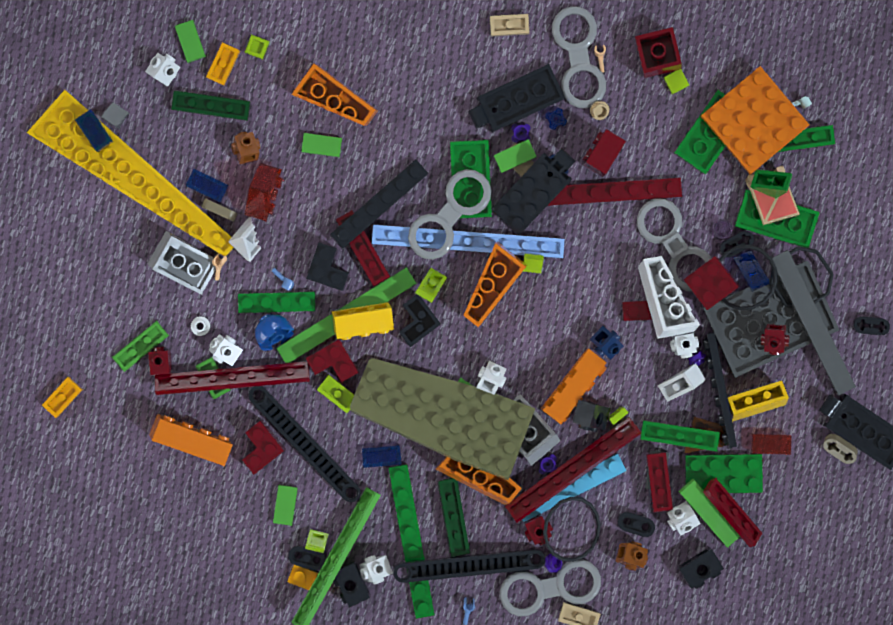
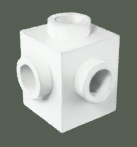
[145,53,180,86]
[670,333,699,358]
[209,334,243,366]
[476,361,506,394]
[667,501,700,536]
[359,555,393,584]

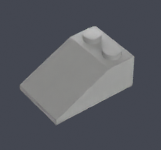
[147,231,216,295]
[514,394,560,466]

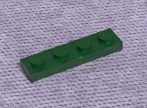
[171,91,251,121]
[437,478,470,557]

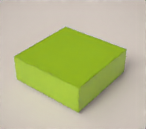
[245,34,270,60]
[663,69,689,95]
[523,254,544,273]
[608,407,628,425]
[305,529,329,553]

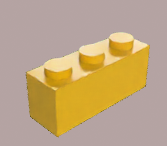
[332,302,394,340]
[728,381,789,422]

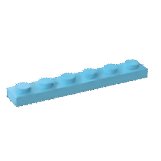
[523,453,626,522]

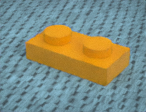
[206,42,240,86]
[42,377,83,418]
[287,565,318,590]

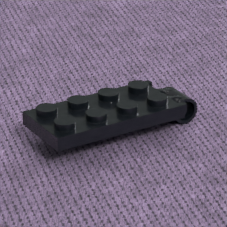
[468,64,565,133]
[491,148,576,235]
[819,394,893,470]

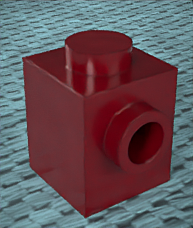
[148,347,172,375]

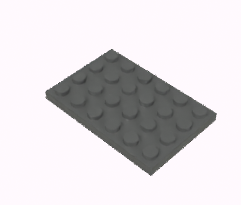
[702,260,839,378]

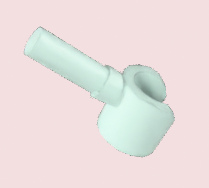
[791,97,812,109]

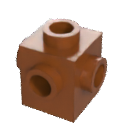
[231,132,260,164]
[615,542,648,571]

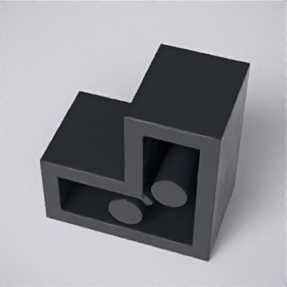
[306,242,350,291]
[399,294,441,347]

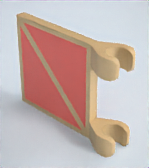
[745,166,799,225]

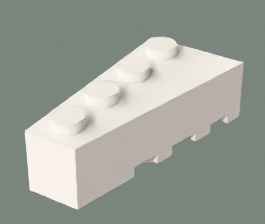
[638,256,700,339]

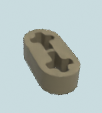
[201,198,238,222]
[823,434,858,464]

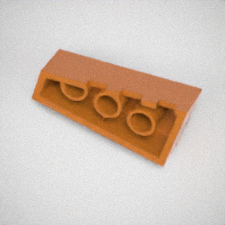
[291,64,378,126]
[463,242,527,327]
[541,348,607,424]
[149,414,233,466]
[436,457,522,505]

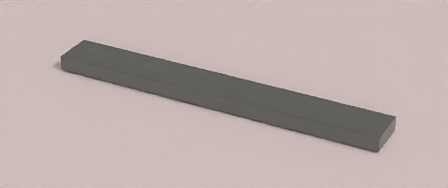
[772,250,856,395]

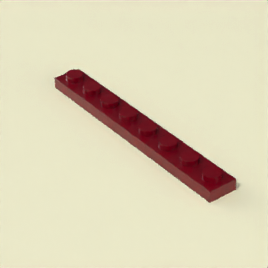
[548,178,682,206]
[155,361,310,395]
[505,417,641,523]

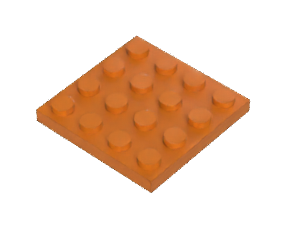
[701,66,810,175]

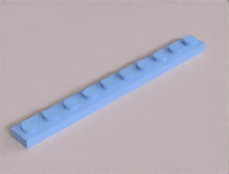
[372,225,565,258]

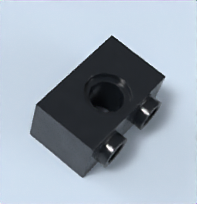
[573,400,611,432]
[677,547,724,589]
[333,561,371,608]

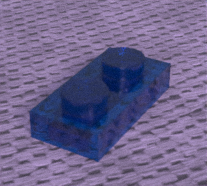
[75,109,114,152]
[186,169,229,203]
[734,250,769,292]
[362,445,402,468]

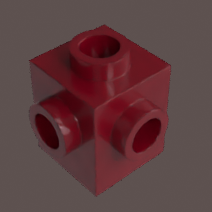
[761,324,789,355]
[524,514,553,545]

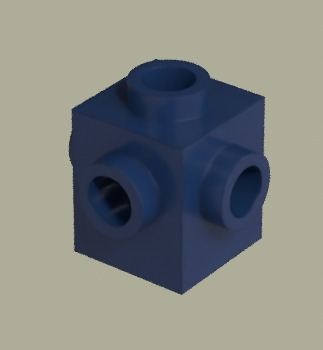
[589,326,624,360]

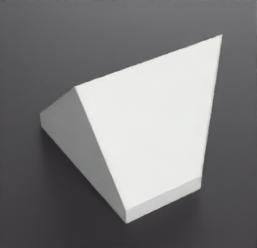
[228,216,261,262]

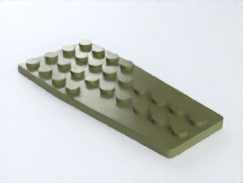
[350,358,535,480]

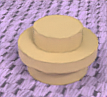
[590,101,609,120]

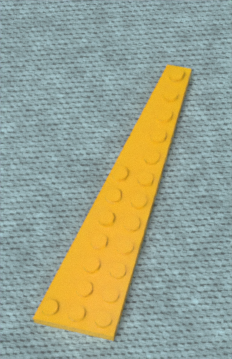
[27,90,234,256]

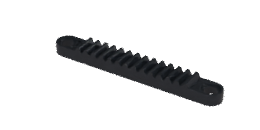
[248,386,361,502]
[393,549,545,583]

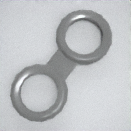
[552,6,606,108]
[408,169,491,260]
[637,199,712,291]
[500,559,601,616]

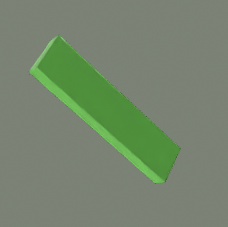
[679,479,740,548]

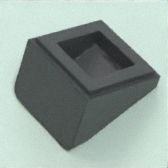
[101,103,129,129]

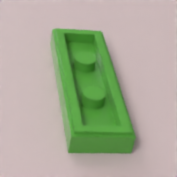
[112,321,169,372]

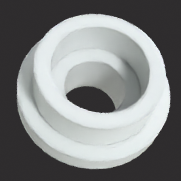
[191,317,210,336]

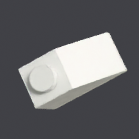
[658,364,706,402]

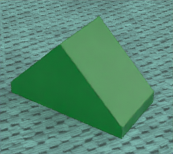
[750,170,792,199]

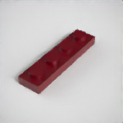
[335,210,390,286]
[703,478,762,547]

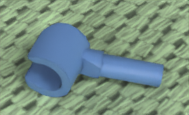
[272,268,294,291]
[463,597,475,625]

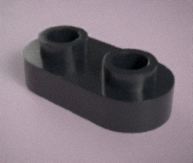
[617,512,655,537]
[288,545,326,570]

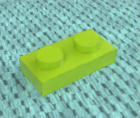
[415,268,447,303]
[317,375,354,413]

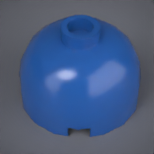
[255,314,294,351]

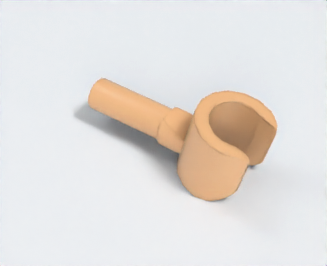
[594,45,606,73]
[212,253,227,280]

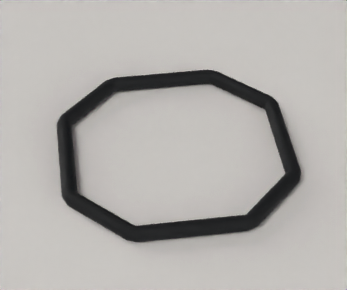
[770,246,834,308]

